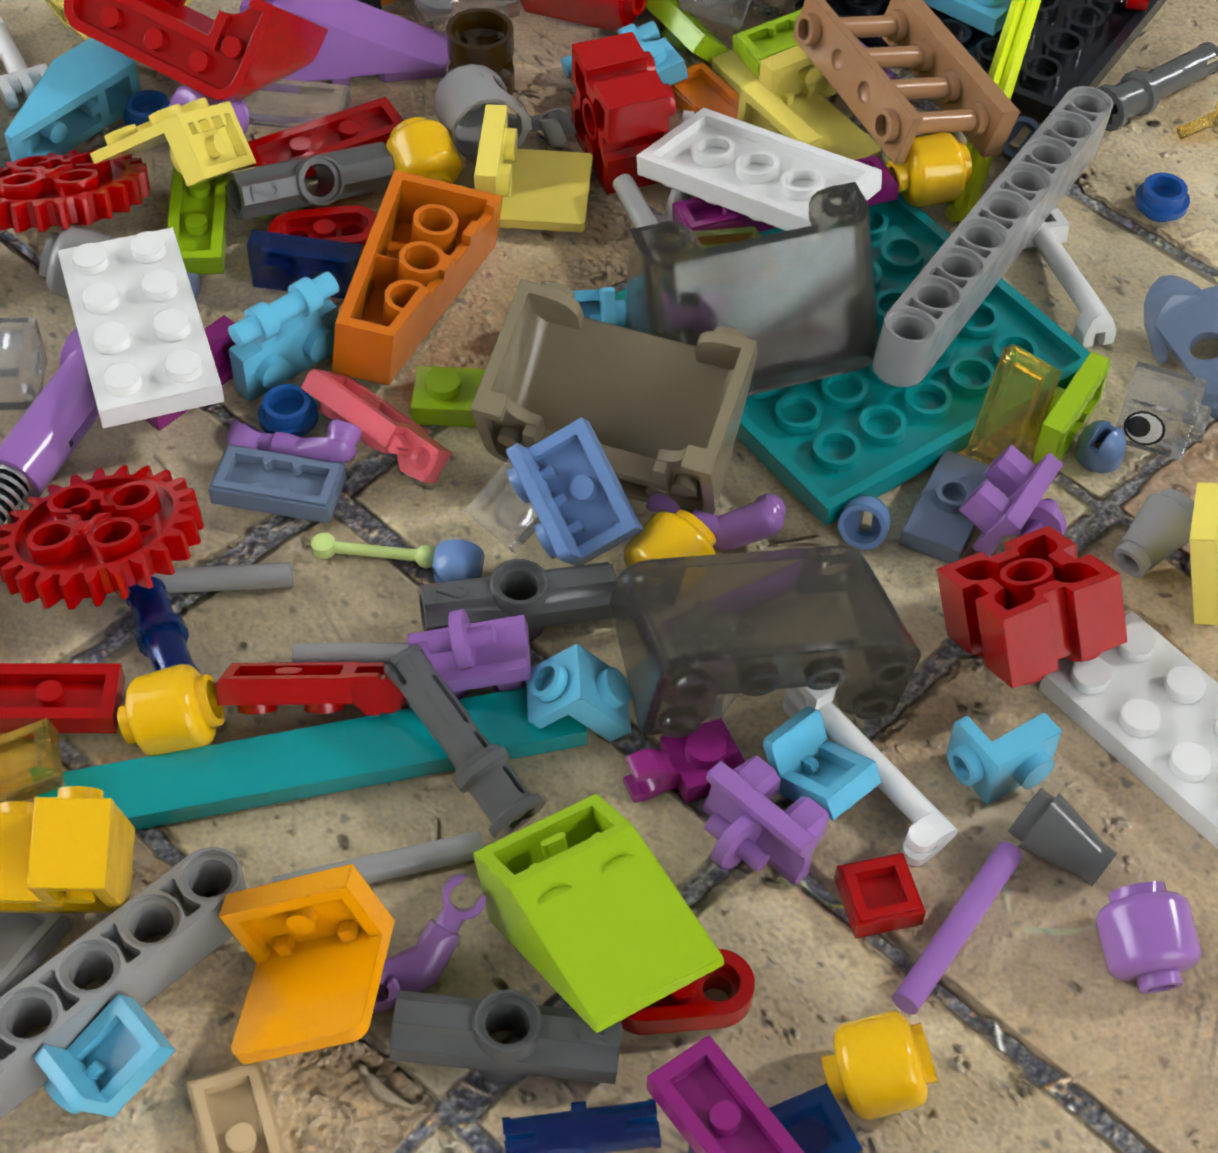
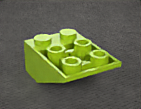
[473,793,724,1033]

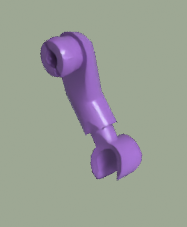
[227,418,361,464]
[646,493,786,551]
[373,873,486,1013]

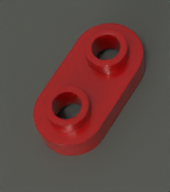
[268,205,377,266]
[621,948,755,1035]

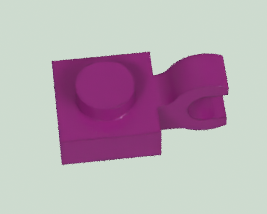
[623,718,745,804]

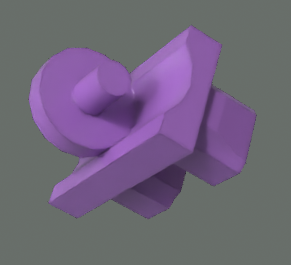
[958,444,1067,556]
[408,609,531,699]
[703,755,830,886]

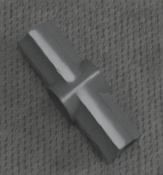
[225,142,395,220]
[419,559,619,642]
[390,989,622,1085]

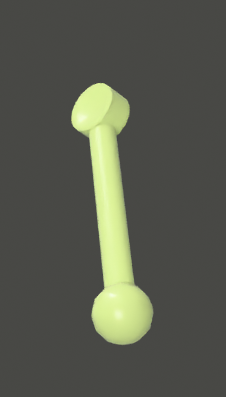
[311,533,438,569]

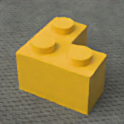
[0,786,135,913]

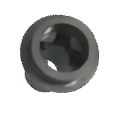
[1008,788,1117,886]

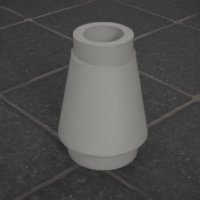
[1113,488,1194,578]

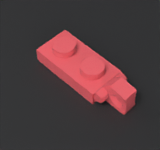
[301,369,452,483]

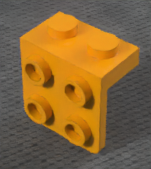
[219,864,395,1064]

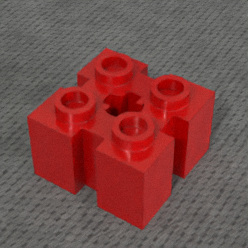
[571,32,676,195]
[936,525,1128,689]

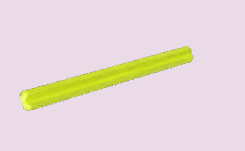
[945,0,1041,223]

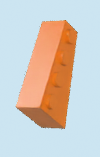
[332,170,503,386]

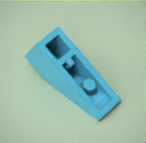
[4,38,141,162]

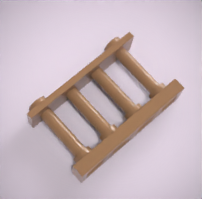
[792,0,1020,165]

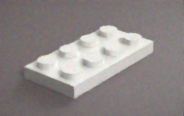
[636,107,882,242]
[57,227,224,428]
[1039,611,1218,849]

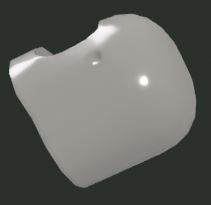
[434,64,532,161]

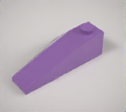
[240,0,450,93]

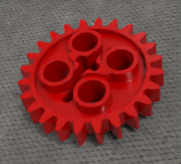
[0,149,151,233]
[0,465,204,610]

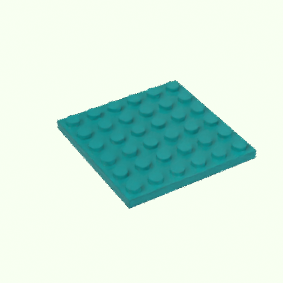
[615,193,1090,526]

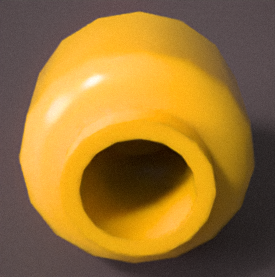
[386,117,463,184]
[887,132,973,208]
[624,509,717,604]
[117,664,225,756]
[821,1010,939,1121]

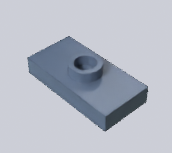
[208,444,347,524]
[899,450,996,564]

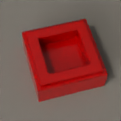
[834,852,926,939]

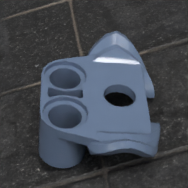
[1144,275,1218,419]

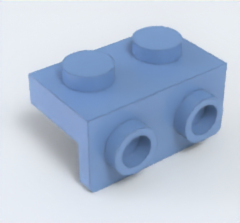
[506,417,644,566]

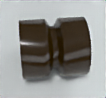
[446,8,515,95]

